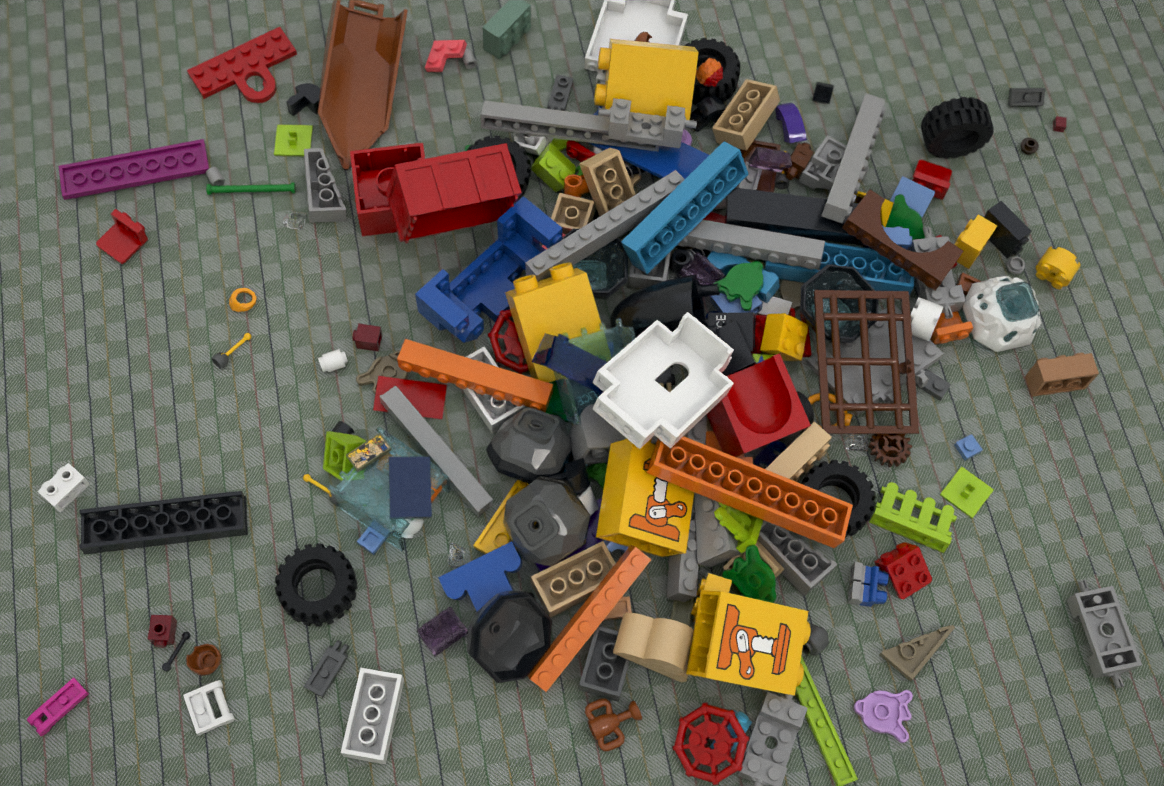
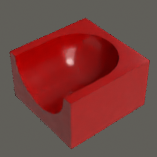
[350,142,425,237]
[707,353,811,457]

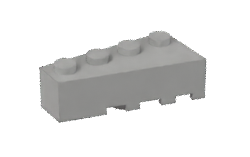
[304,148,346,223]
[694,492,744,567]
[758,520,838,596]

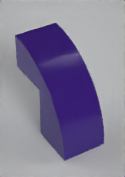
[775,103,807,143]

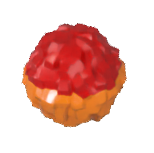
[695,58,723,87]

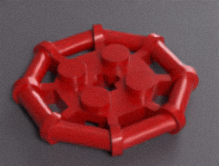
[487,309,529,374]
[672,702,749,785]

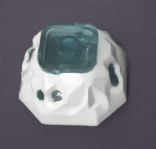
[962,276,1041,352]

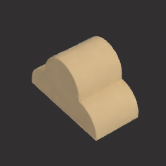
[613,613,694,683]

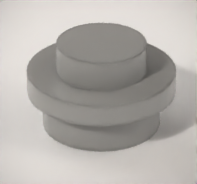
[1006,256,1025,274]

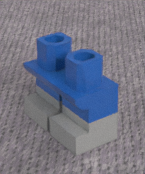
[847,562,889,607]

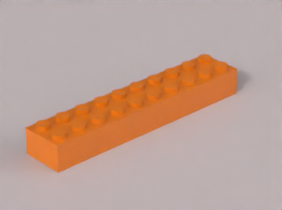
[647,436,853,548]

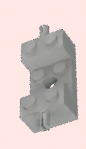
[598,98,697,148]
[908,227,966,319]
[1066,580,1142,689]
[737,692,807,786]

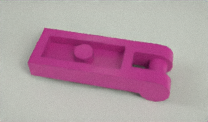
[27,677,89,736]

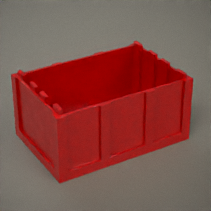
[386,143,522,244]

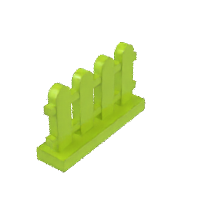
[869,482,957,553]
[714,502,763,553]

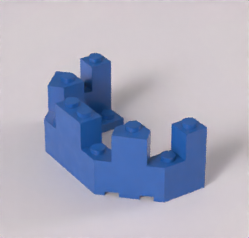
[415,196,563,343]

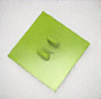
[274,125,313,156]
[940,466,994,518]

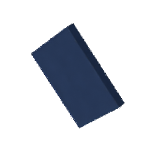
[389,457,432,519]

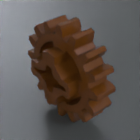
[868,425,912,468]

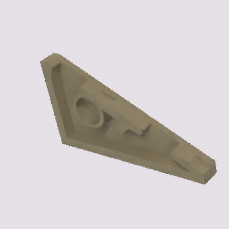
[879,625,955,682]

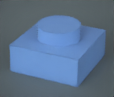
[954,434,983,461]
[357,526,386,555]

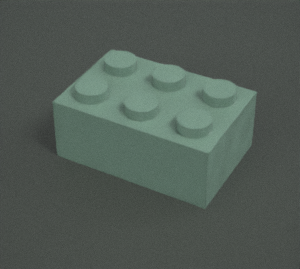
[482,0,531,60]

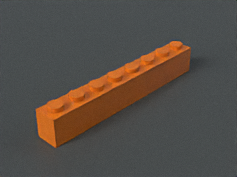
[397,339,553,412]
[527,545,651,692]

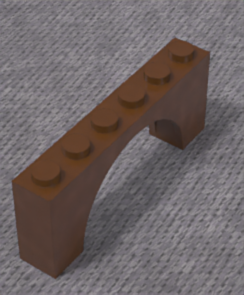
[842,189,963,291]

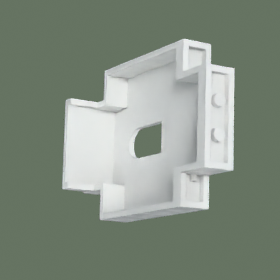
[584,0,688,84]
[593,312,734,449]

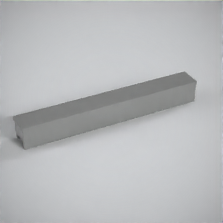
[380,386,493,518]

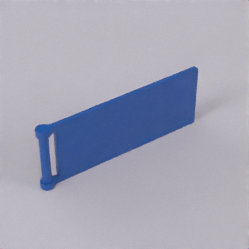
[587,106,709,179]

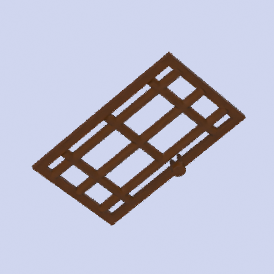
[814,290,919,434]

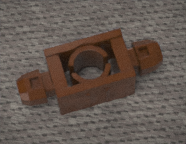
[783,142,814,180]

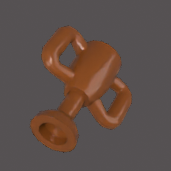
[585,698,642,751]

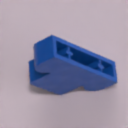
[438,541,523,611]

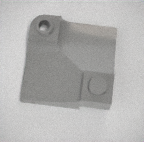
[799,135,869,190]

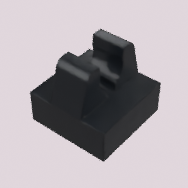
[813,82,834,104]

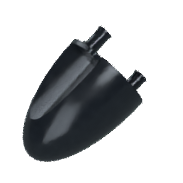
[610,275,720,342]

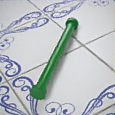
[206,182,296,195]

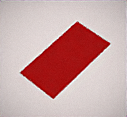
[373,376,447,419]

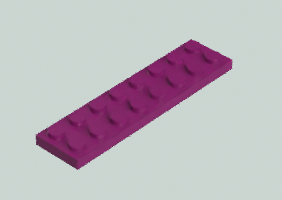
[58,139,209,200]

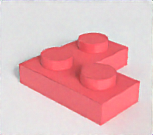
[425,40,467,72]

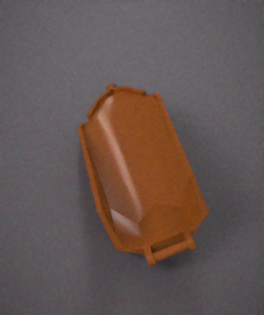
[318,0,408,170]

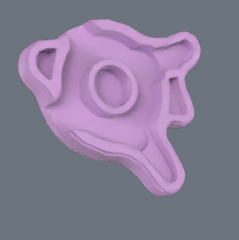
[853,690,913,743]

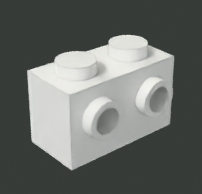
[37,463,90,513]

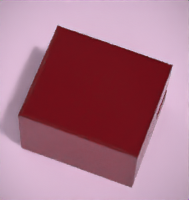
[1053,116,1067,132]

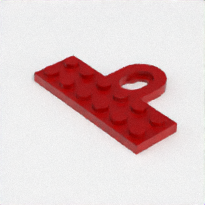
[187,27,297,103]

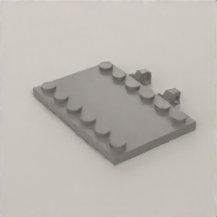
[807,306,944,416]

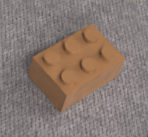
[1025,352,1099,397]

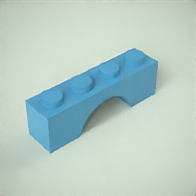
[705,251,780,303]

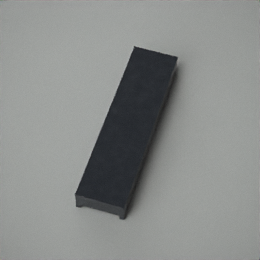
[725,188,867,246]
[79,491,248,555]

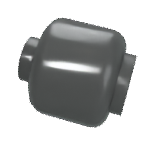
[802,625,829,656]

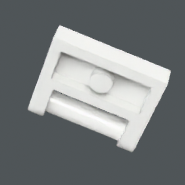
[183,680,235,736]

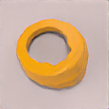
[229,288,257,312]

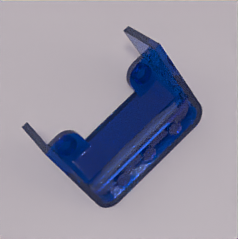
[531,333,610,396]

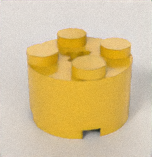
[1035,247,1081,290]

